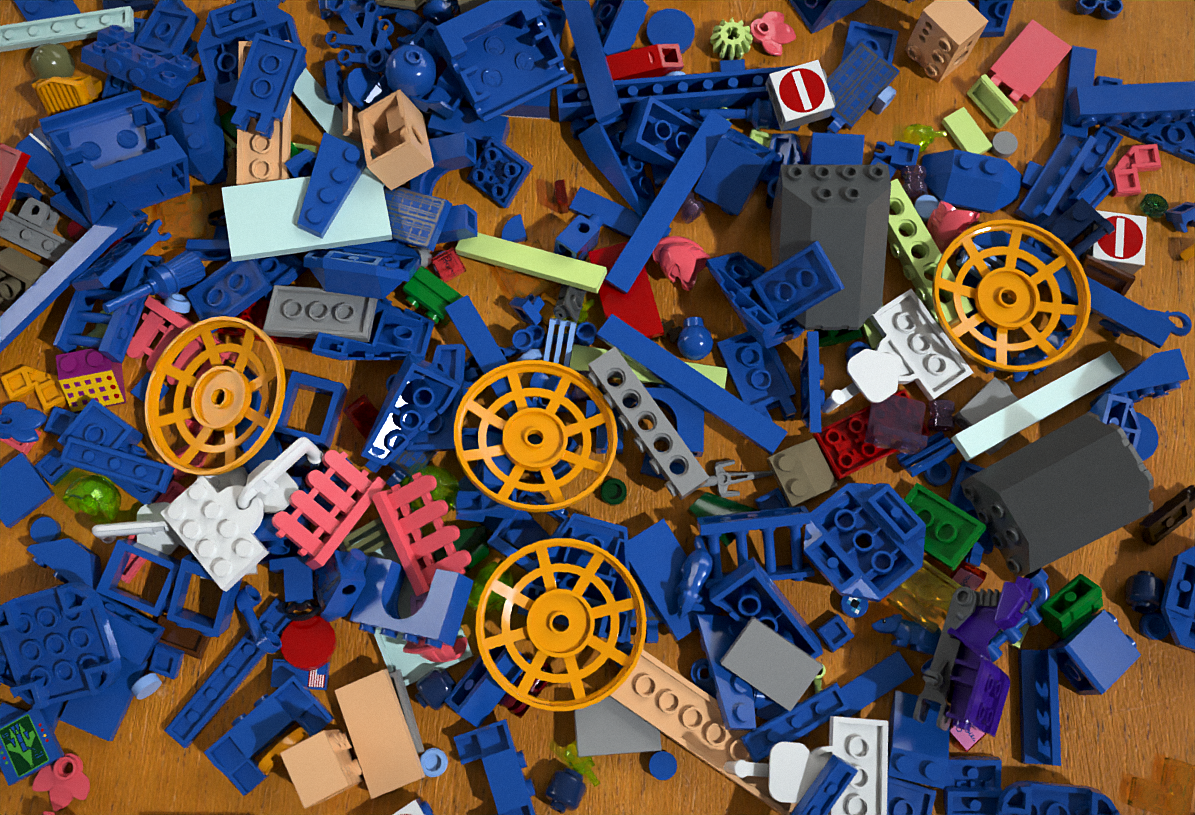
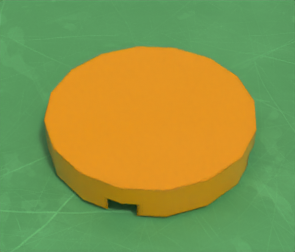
[258,727,309,775]

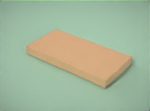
[334,669,425,799]

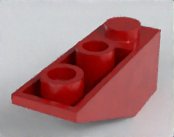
[606,44,684,81]

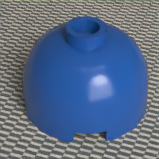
[385,44,436,98]

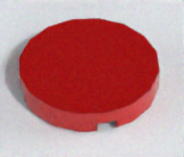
[281,616,337,671]

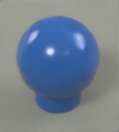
[677,317,713,360]

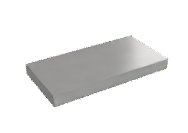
[263,285,378,342]

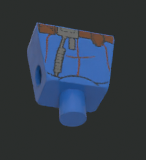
[554,214,603,261]
[313,548,366,617]

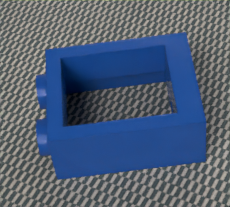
[273,371,348,449]
[487,491,570,573]
[96,538,181,617]
[166,552,243,637]

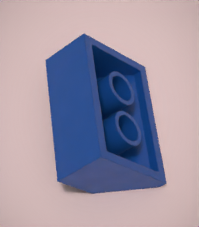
[570,0,649,61]

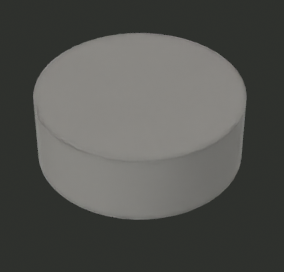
[991,131,1018,158]

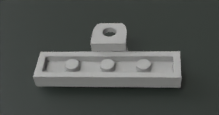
[0,197,75,262]

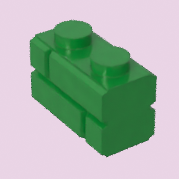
[402,266,463,326]
[1040,574,1103,639]

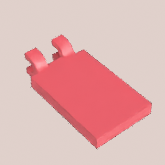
[987,19,1072,106]

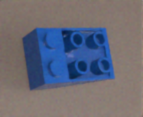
[1090,348,1190,407]

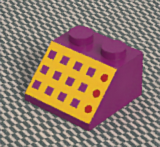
[56,348,126,413]

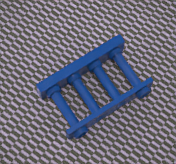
[53,256,154,363]
[697,506,815,588]

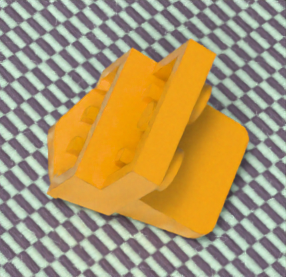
[32,75,103,116]

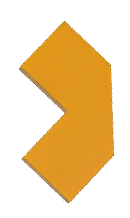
[0,366,68,412]

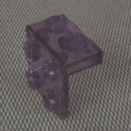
[865,395,928,455]

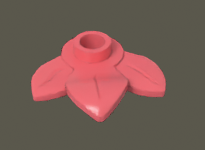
[750,11,796,56]
[32,753,90,811]

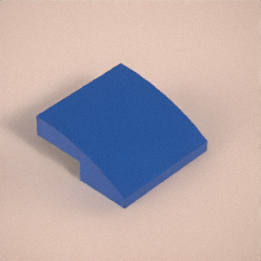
[943,756,1003,815]

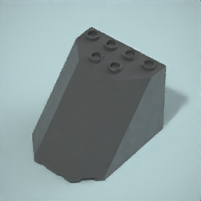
[769,165,891,330]
[960,411,1154,579]

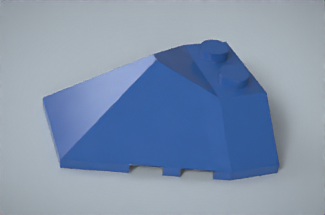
[705,252,805,348]
[312,298,435,361]
[517,513,632,644]

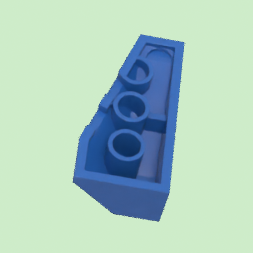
[578,113,655,216]
[360,353,461,466]

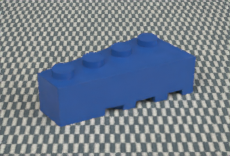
[709,557,823,659]

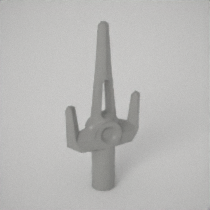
[700,460,773,497]

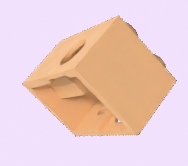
[905,0,988,83]
[358,89,434,190]
[280,729,364,808]

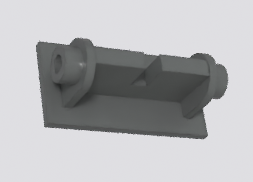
[553,284,586,322]

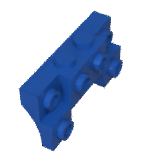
[81,25,201,102]
[409,66,469,120]
[456,425,520,522]
[204,675,335,796]
[453,719,536,815]

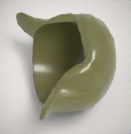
[30,43,75,84]

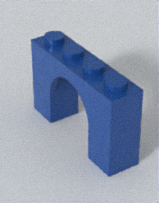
[409,132,478,244]
[596,383,704,457]
[350,557,474,649]

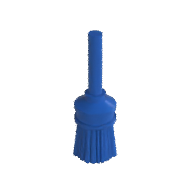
[698,98,800,131]
[102,250,206,314]

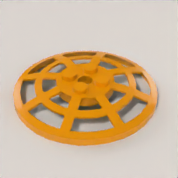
[932,219,1091,372]
[144,316,286,476]
[454,360,618,512]
[476,538,646,711]

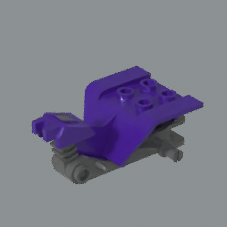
[913,576,1034,737]

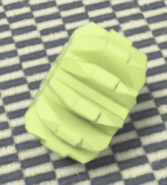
[710,17,753,60]

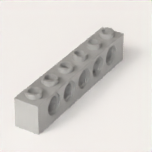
[587,347,710,500]

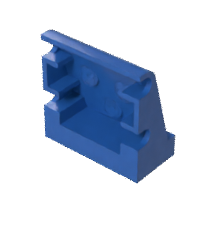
[431,0,574,123]
[39,89,190,226]

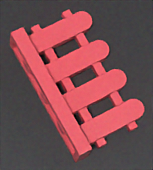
[127,296,239,398]
[272,450,386,570]
[371,472,471,597]

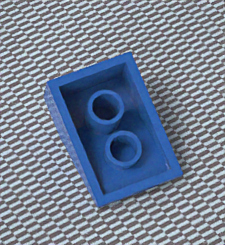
[620,96,701,170]
[887,690,950,789]

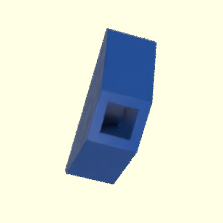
[26,538,102,590]

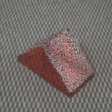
[343,394,379,440]

